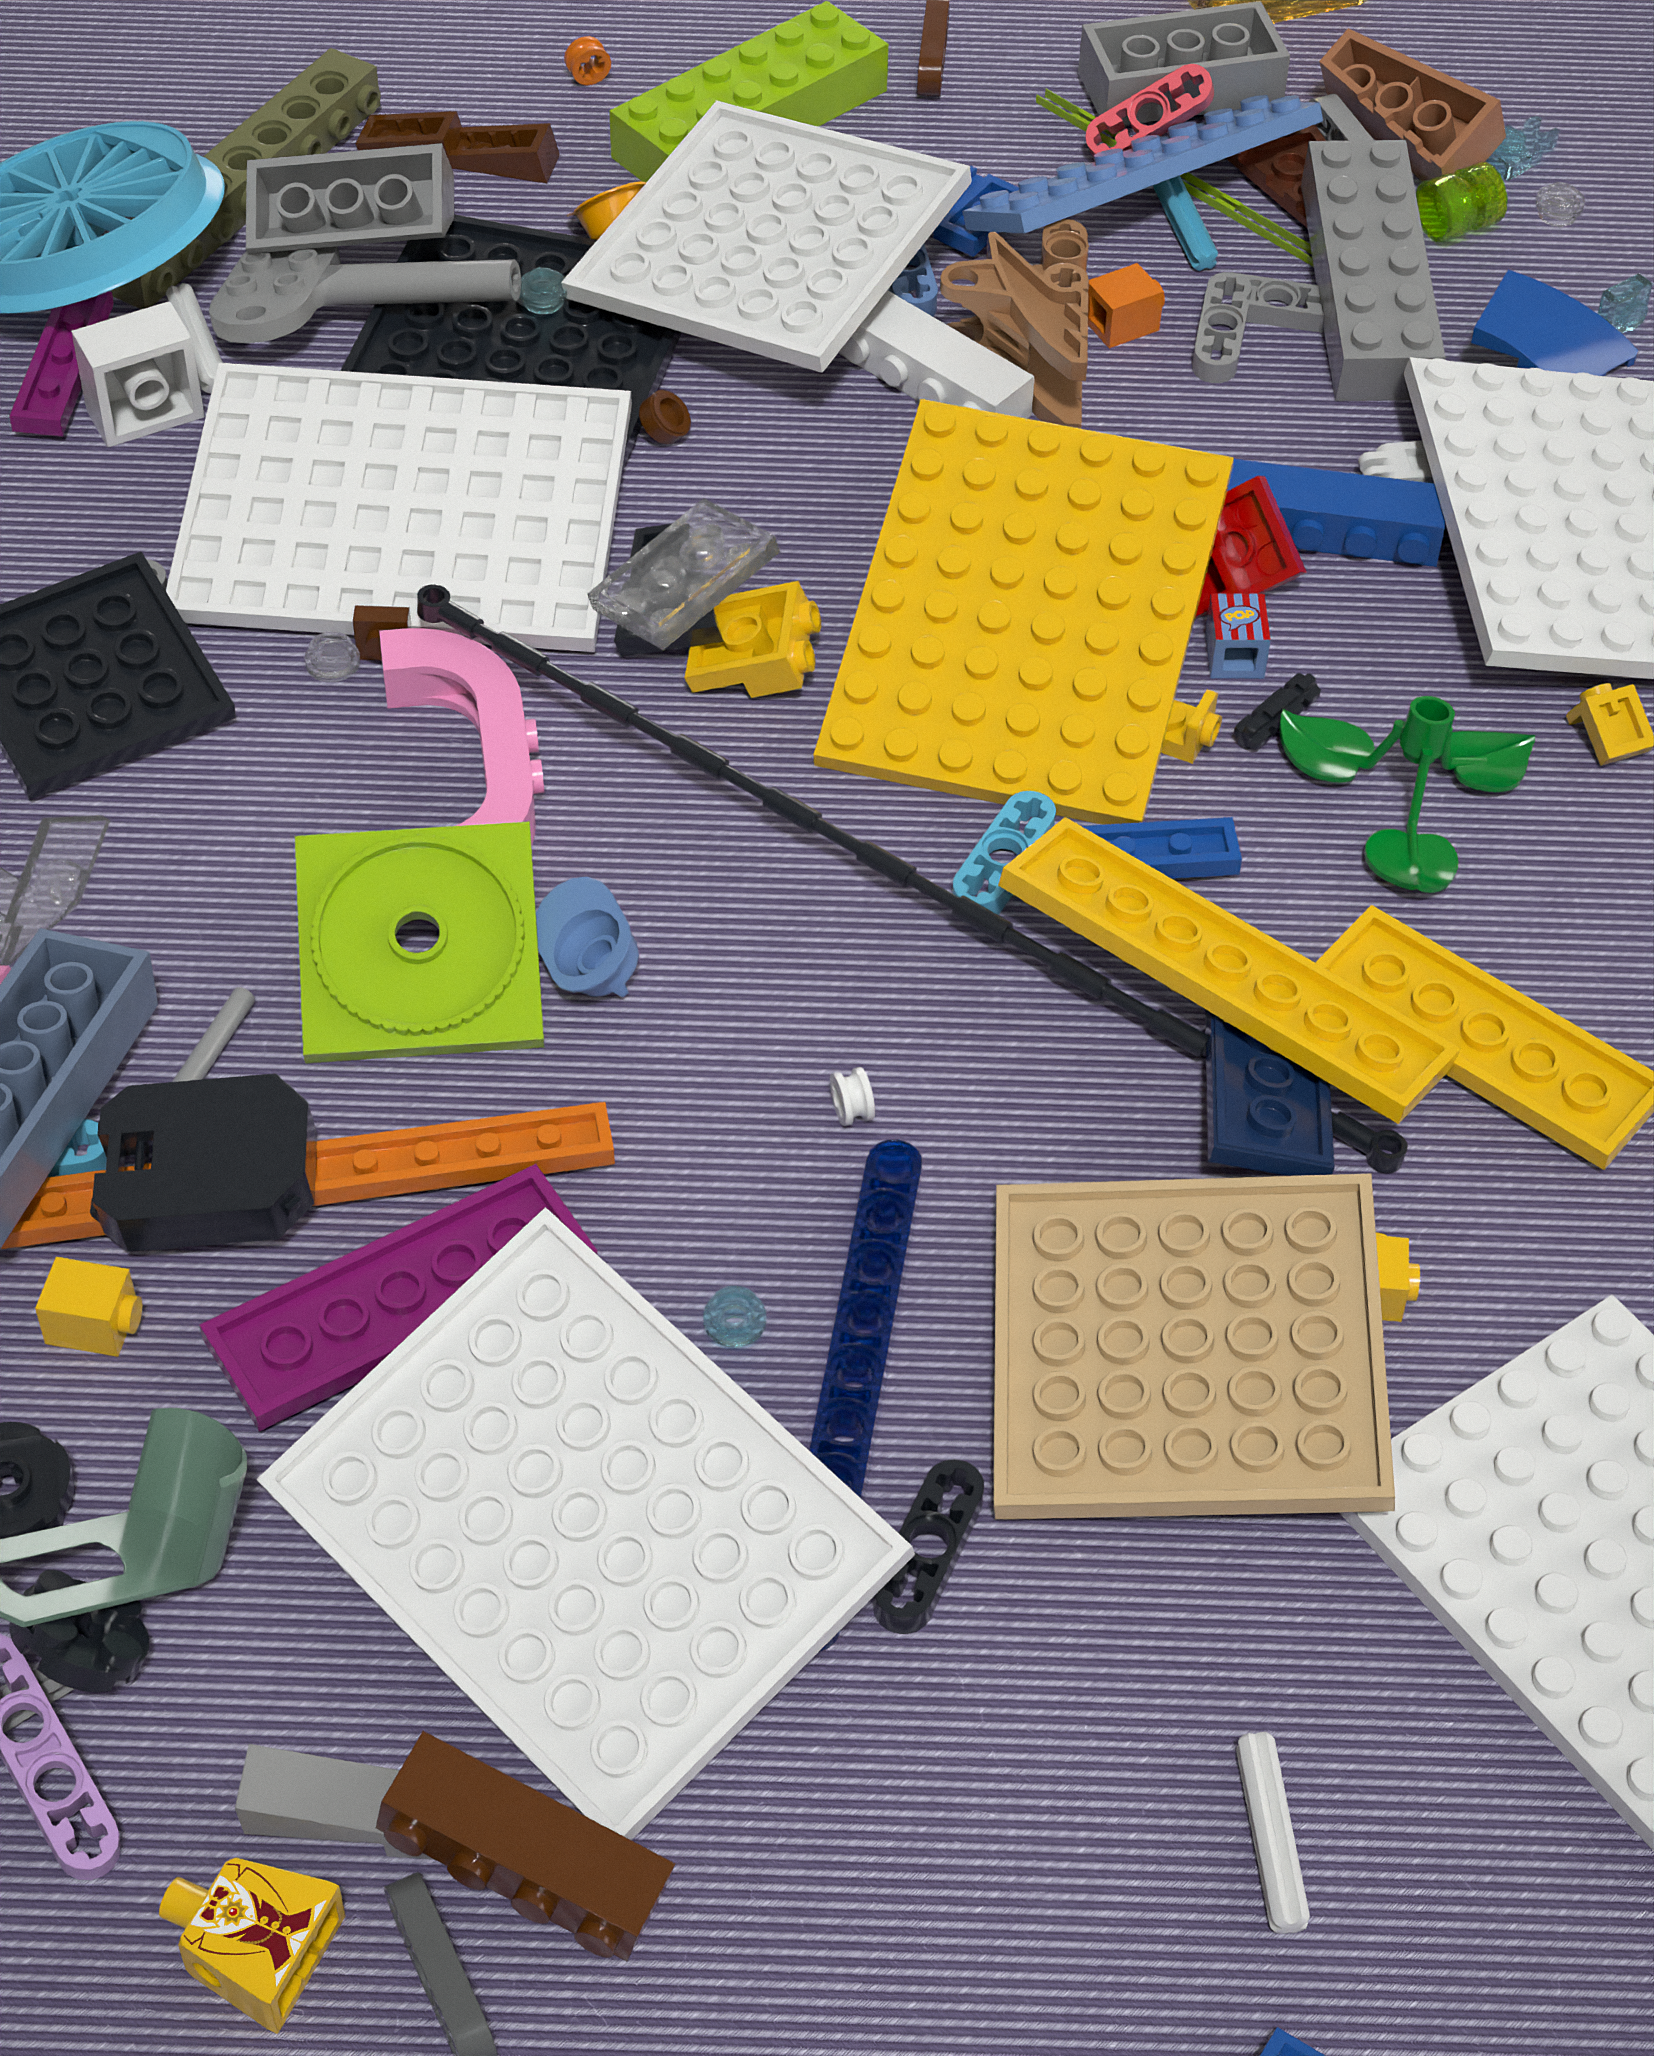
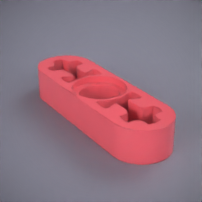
[1086,64,1214,157]

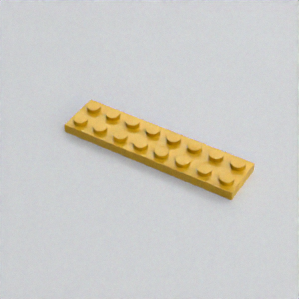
[998,817,1461,1124]

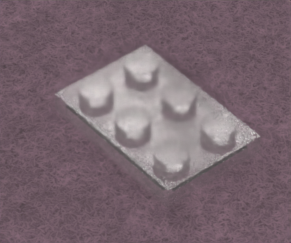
[587,498,780,650]

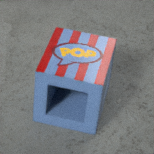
[1205,594,1271,679]

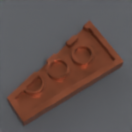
[1227,125,1326,228]

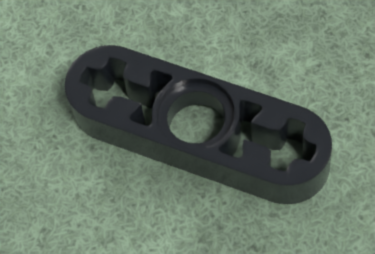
[873,1459,984,1634]

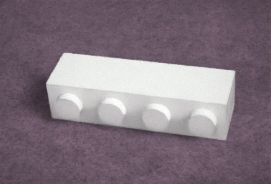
[839,290,1035,419]

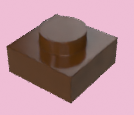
[352,605,411,660]

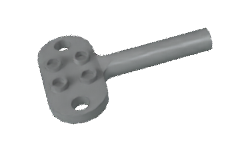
[209,246,521,343]

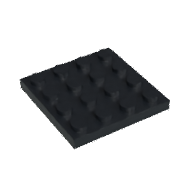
[0,551,236,800]

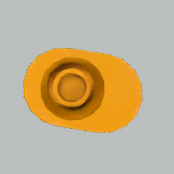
[567,181,647,240]

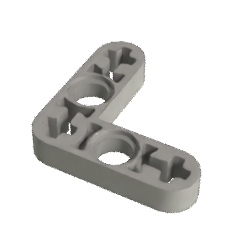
[1192,272,1324,383]

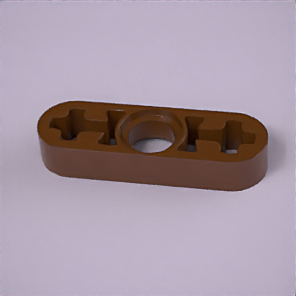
[917,0,950,97]

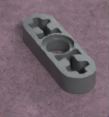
[384,1872,497,2056]

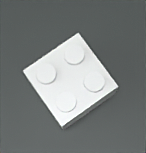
[71,301,205,448]

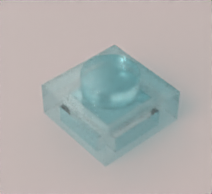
[1598,273,1653,333]

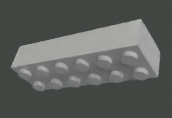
[1301,140,1446,401]

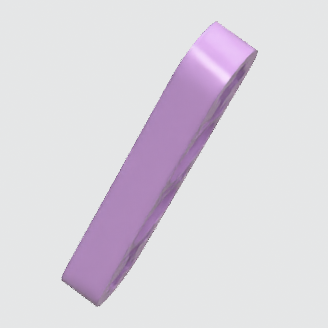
[0,1634,121,1880]

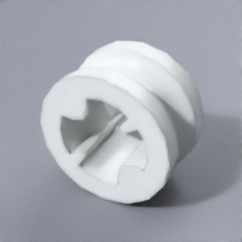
[830,1067,875,1126]

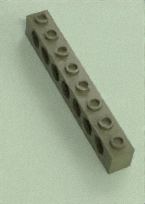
[112,48,381,310]

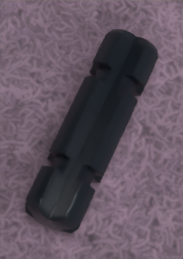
[1234,673,1321,750]

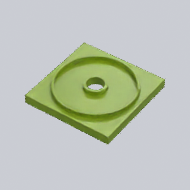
[295,821,544,1064]

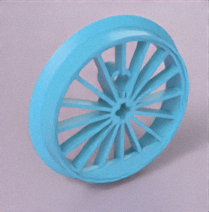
[0,121,225,313]

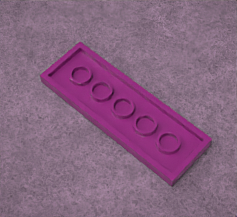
[199,1164,598,1431]

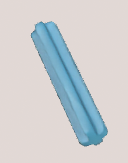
[1152,175,1218,271]

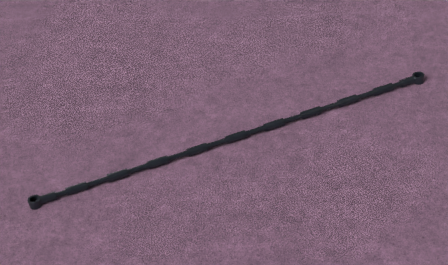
[417,584,1408,1174]

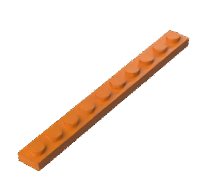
[1,1102,615,1249]

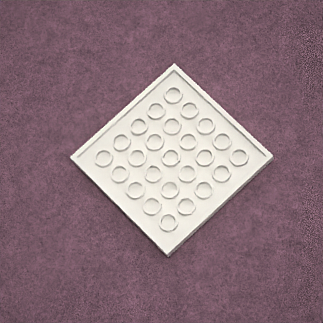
[561,101,972,373]

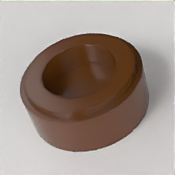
[639,390,691,445]

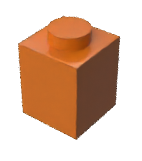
[1088,263,1165,349]

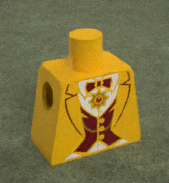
[159,1858,346,2034]

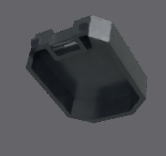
[90,1073,317,1252]

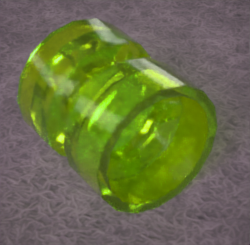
[1416,162,1508,242]

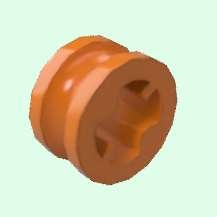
[564,36,611,86]

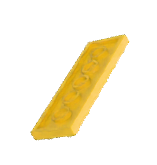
[1315,905,1654,1170]

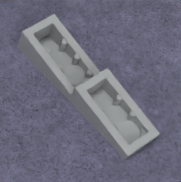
[235,1744,434,1860]

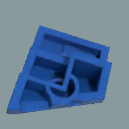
[1471,269,1638,376]

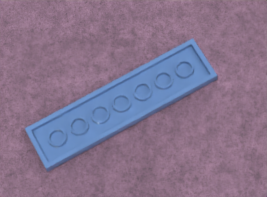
[962,95,1323,234]

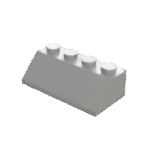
[246,143,454,254]

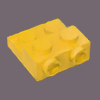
[684,581,821,698]

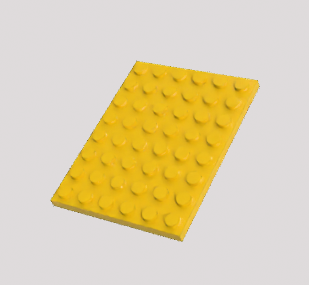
[813,399,1234,825]

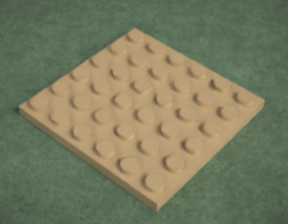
[994,1174,1395,1520]

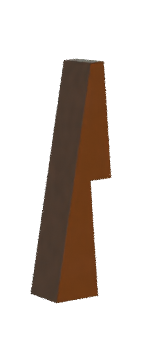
[355,111,560,184]

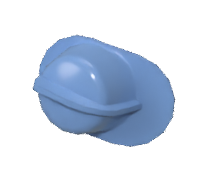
[536,877,639,997]

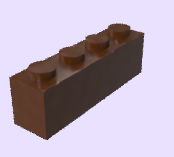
[376,1731,675,1962]

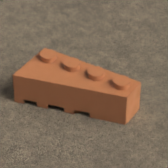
[1319,28,1506,204]

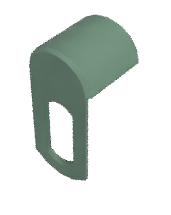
[0,1408,247,1627]

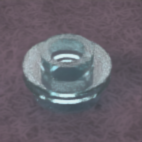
[519,267,567,314]
[703,1286,767,1348]

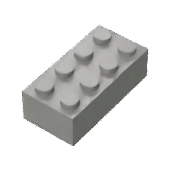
[1078,1,1290,127]

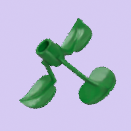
[1279,696,1535,893]

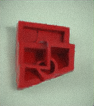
[1195,475,1307,618]

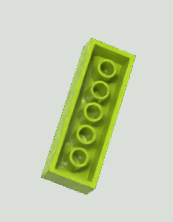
[609,1,889,182]

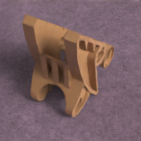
[940,219,1089,429]

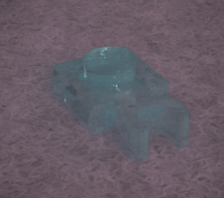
[1483,116,1560,181]

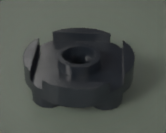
[0,1422,74,1539]
[9,1569,150,1693]

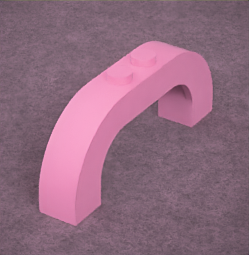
[379,628,544,846]

